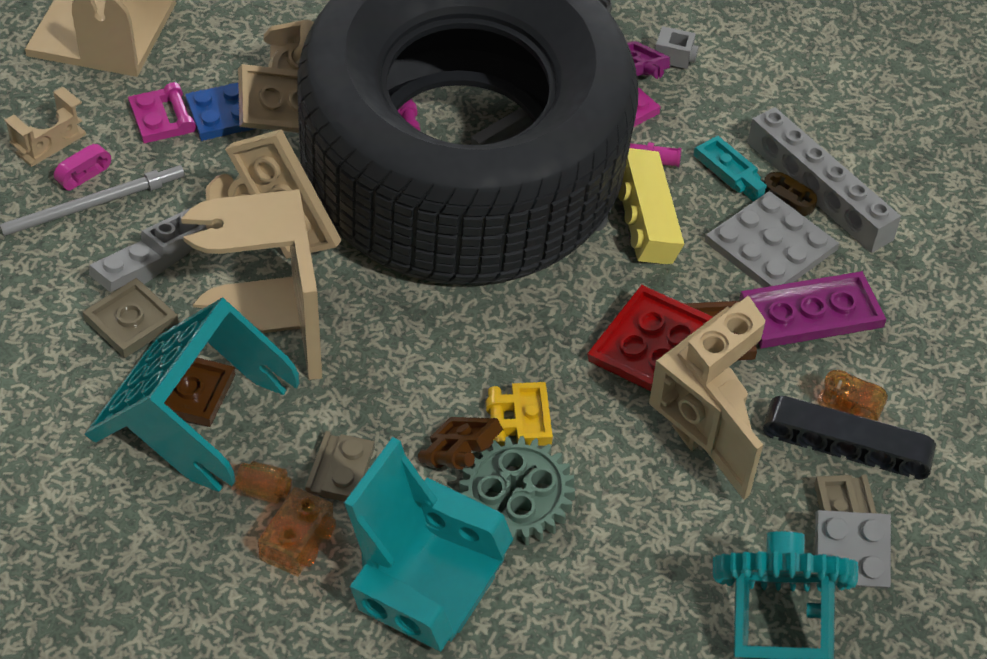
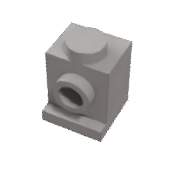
[655,26,699,69]

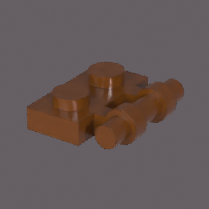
[418,417,503,470]

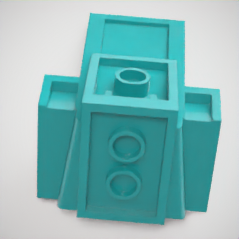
[344,437,513,652]

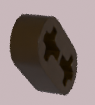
[764,172,817,216]

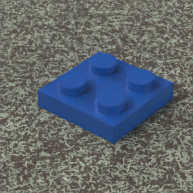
[185,83,257,141]

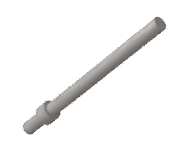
[0,165,185,236]

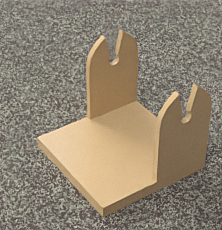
[25,0,176,77]
[181,189,322,380]

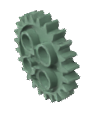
[459,436,575,546]

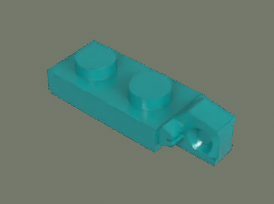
[693,136,767,202]

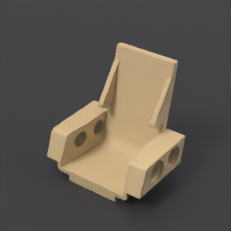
[649,295,765,500]

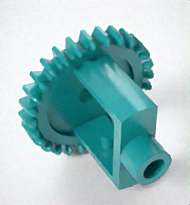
[712,531,858,659]

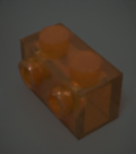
[258,486,336,577]

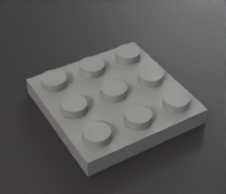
[705,191,839,287]

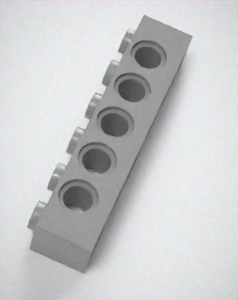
[747,107,901,253]

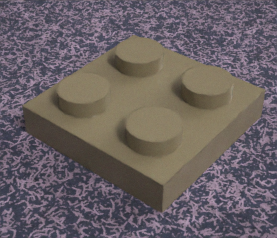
[83,278,179,358]

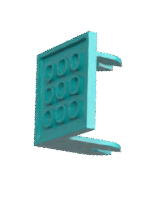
[84,297,300,492]

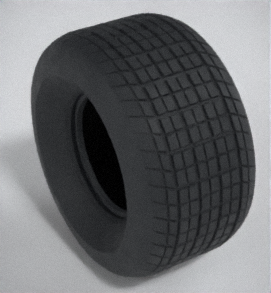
[297,0,638,285]

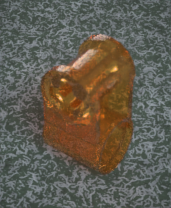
[817,370,888,421]

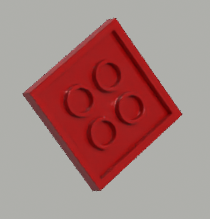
[587,285,713,391]

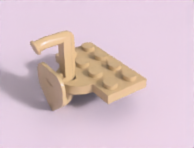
[238,20,314,133]
[206,129,342,259]

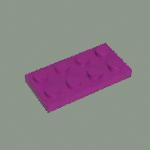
[739,271,886,349]

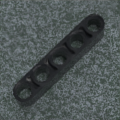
[763,396,936,480]

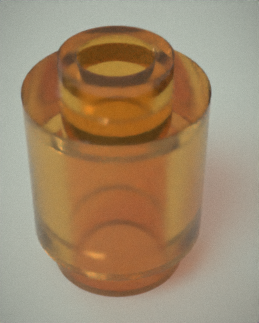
[235,461,292,504]

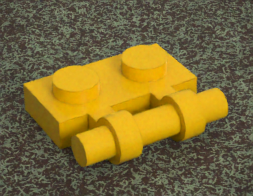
[485,382,553,447]

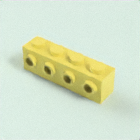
[619,148,684,264]

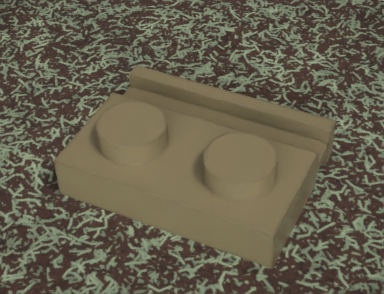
[305,431,375,502]
[814,474,876,513]

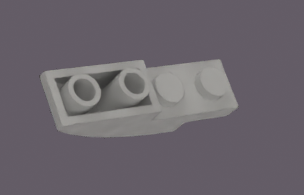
[89,208,207,292]

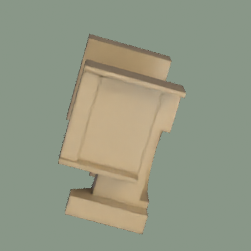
[4,87,86,167]

